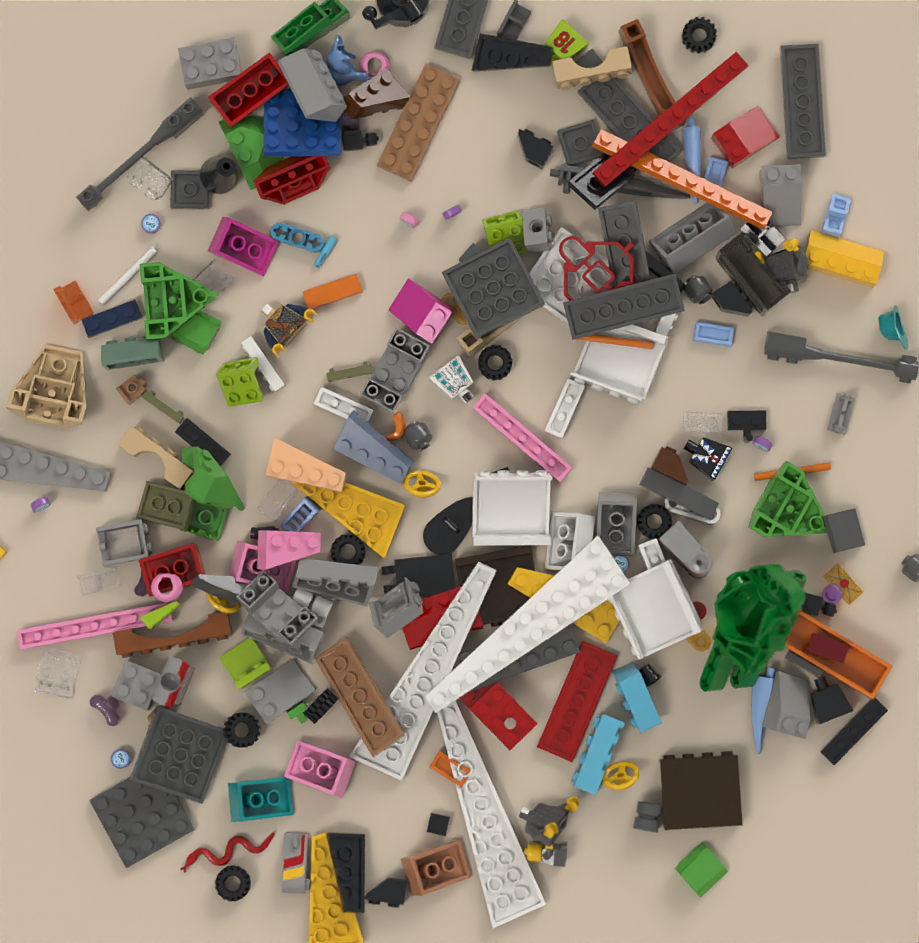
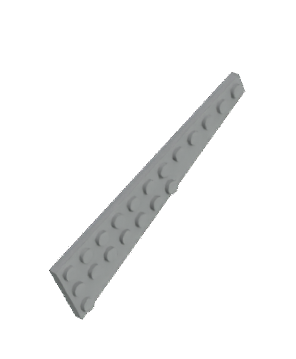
[0,441,111,491]

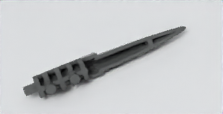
[550,164,691,199]

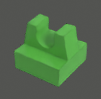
[287,700,308,724]

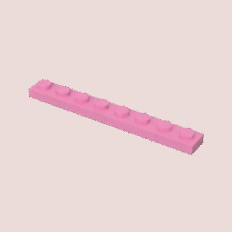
[17,602,173,650]

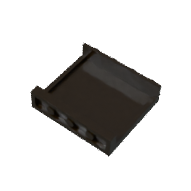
[455,545,535,631]
[659,751,743,830]

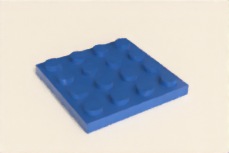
[264,90,341,157]

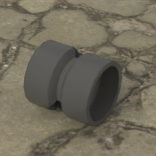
[633,801,662,833]

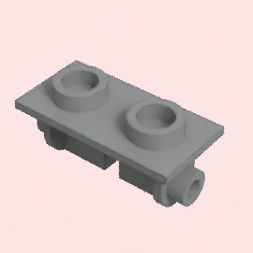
[827,393,855,435]

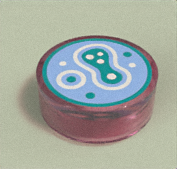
[613,555,629,573]

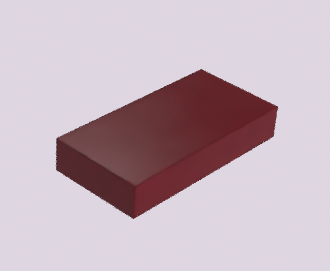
[806,633,850,664]

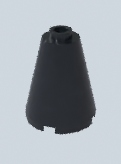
[200,156,238,194]

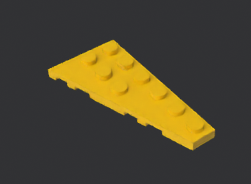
[291,482,405,559]
[507,567,619,643]
[309,831,364,943]

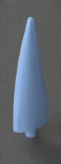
[681,118,701,204]
[751,668,775,754]

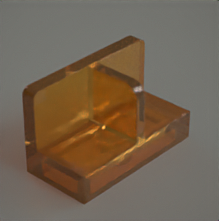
[53,281,94,325]

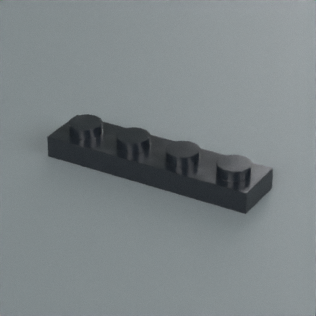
[820,697,888,766]

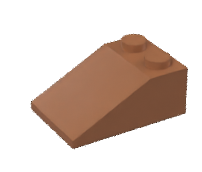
[401,840,471,896]

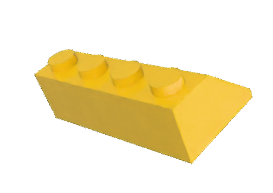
[805,230,884,288]

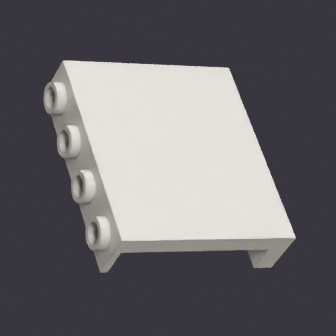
[570,325,669,405]
[471,470,552,545]
[608,559,705,659]

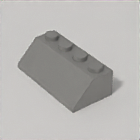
[278,48,347,122]
[649,203,737,274]

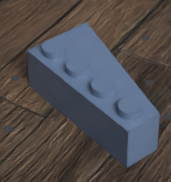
[333,410,414,484]

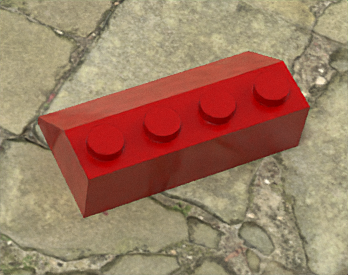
[208,52,289,128]
[396,587,484,650]

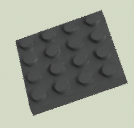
[442,238,545,340]
[130,706,227,804]
[89,778,195,868]

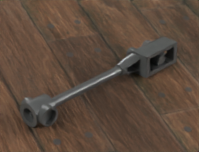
[76,97,204,211]
[764,331,919,383]

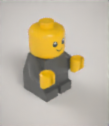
[524,841,567,867]

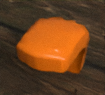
[385,412,406,441]

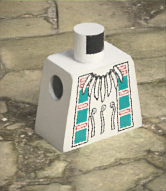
[429,356,474,404]

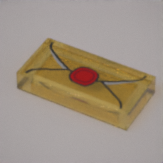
[823,563,863,605]

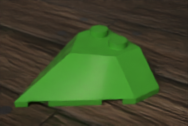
[219,116,283,190]
[140,262,219,340]
[181,446,245,511]
[748,461,827,537]

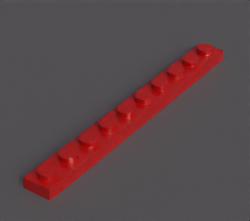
[592,52,749,188]

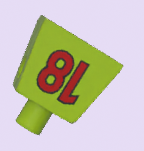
[545,19,588,67]

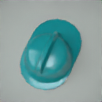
[878,305,908,350]

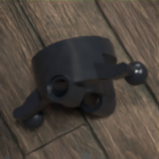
[362,0,430,30]

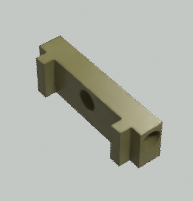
[326,361,373,382]
[142,390,185,424]

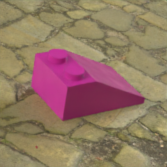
[207,217,279,276]
[388,278,456,344]

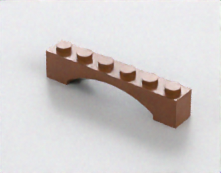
[618,19,686,131]
[113,612,233,658]

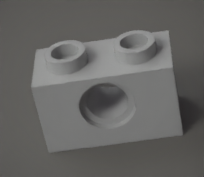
[522,208,553,253]

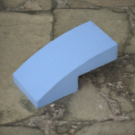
[821,194,851,238]

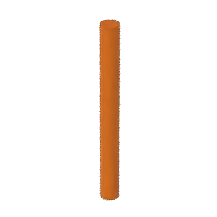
[576,334,653,349]
[754,462,831,481]

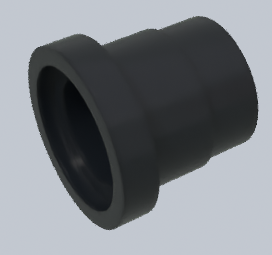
[639,664,661,687]

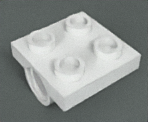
[292,588,336,628]

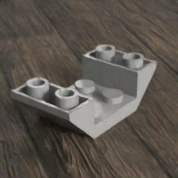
[360,328,430,413]
[236,570,319,646]

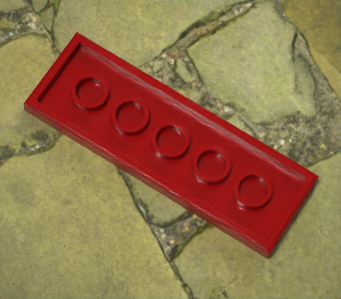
[537,641,617,762]

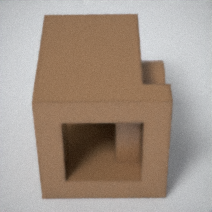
[116,375,148,405]

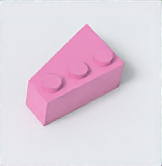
[257,530,321,569]

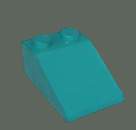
[228,777,294,822]

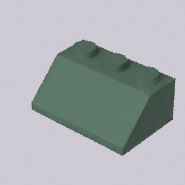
[101,335,164,370]

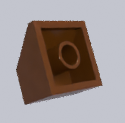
[650,446,688,485]

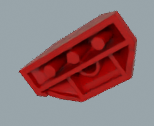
[253,156,330,205]

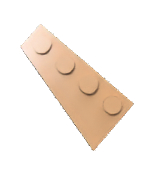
[266,438,346,493]

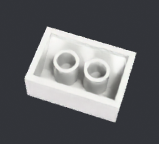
[545,512,595,571]

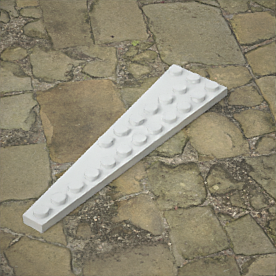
[425,536,630,713]
[349,562,496,781]
[437,700,546,928]

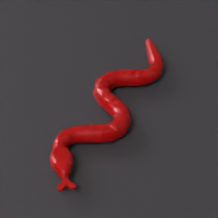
[180,832,275,873]

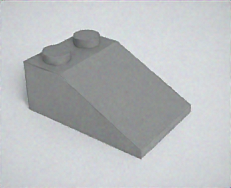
[760,164,802,226]
[597,492,637,555]
[245,659,316,724]
[762,671,810,739]

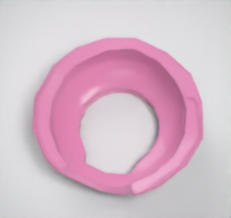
[359,51,390,78]
[151,574,183,603]

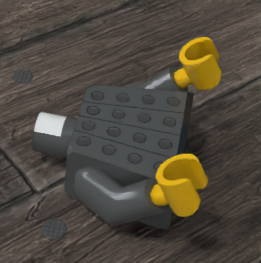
[749,238,809,294]
[519,796,580,847]

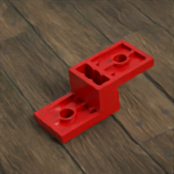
[459,682,537,751]

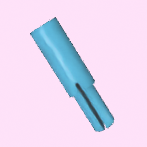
[314,236,337,268]

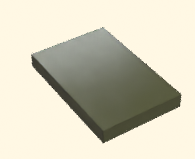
[136,481,196,531]

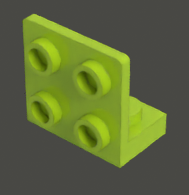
[482,210,528,255]
[216,357,264,407]
[220,638,272,690]

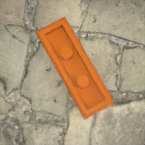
[302,274,363,309]

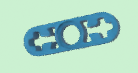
[270,223,324,253]

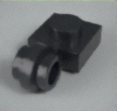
[342,130,379,152]
[801,592,837,617]

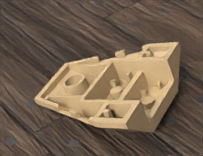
[6,344,87,429]

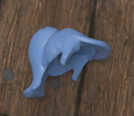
[327,35,369,86]

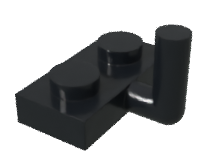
[727,410,767,443]

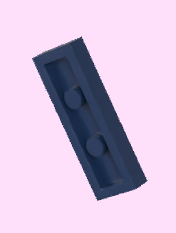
[82,300,142,338]

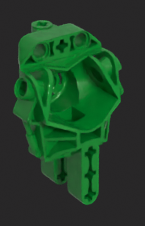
[699,564,807,692]

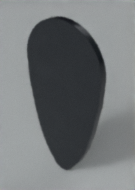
[423,497,473,555]

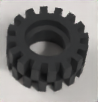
[682,17,717,54]
[478,345,512,381]
[637,504,672,539]
[330,534,365,565]
[303,688,338,724]
[223,712,261,748]
[215,865,251,902]

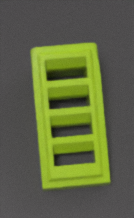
[140,601,181,629]

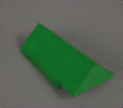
[271,0,351,56]

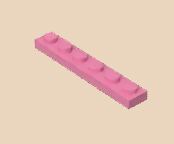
[473,394,572,483]

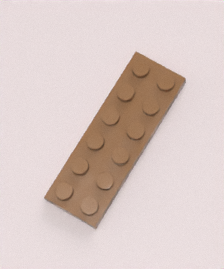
[377,64,460,182]
[315,637,406,757]

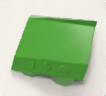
[171,311,221,355]
[179,501,228,541]
[675,842,728,898]

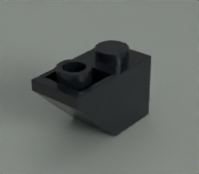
[517,129,553,169]
[711,281,753,317]
[365,877,407,908]

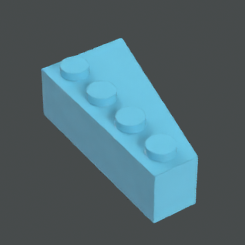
[571,714,625,795]

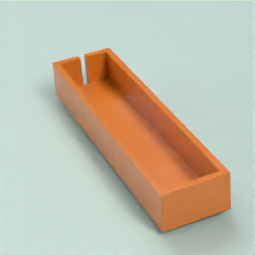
[786,611,893,699]

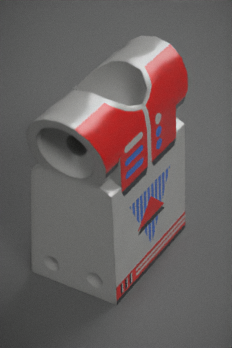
[658,521,711,579]
[152,656,195,707]

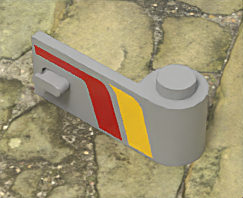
[282,833,310,894]

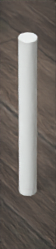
[99,247,157,305]

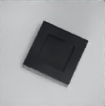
[427,813,450,836]

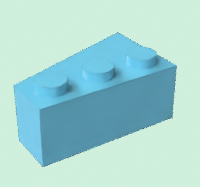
[612,662,661,733]

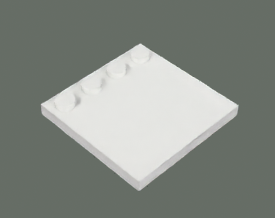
[529,227,613,324]

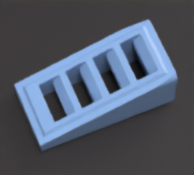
[280,496,321,532]

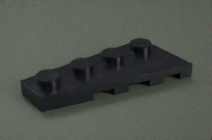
[472,33,553,72]
[326,833,365,913]

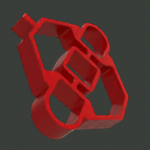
[559,236,634,301]

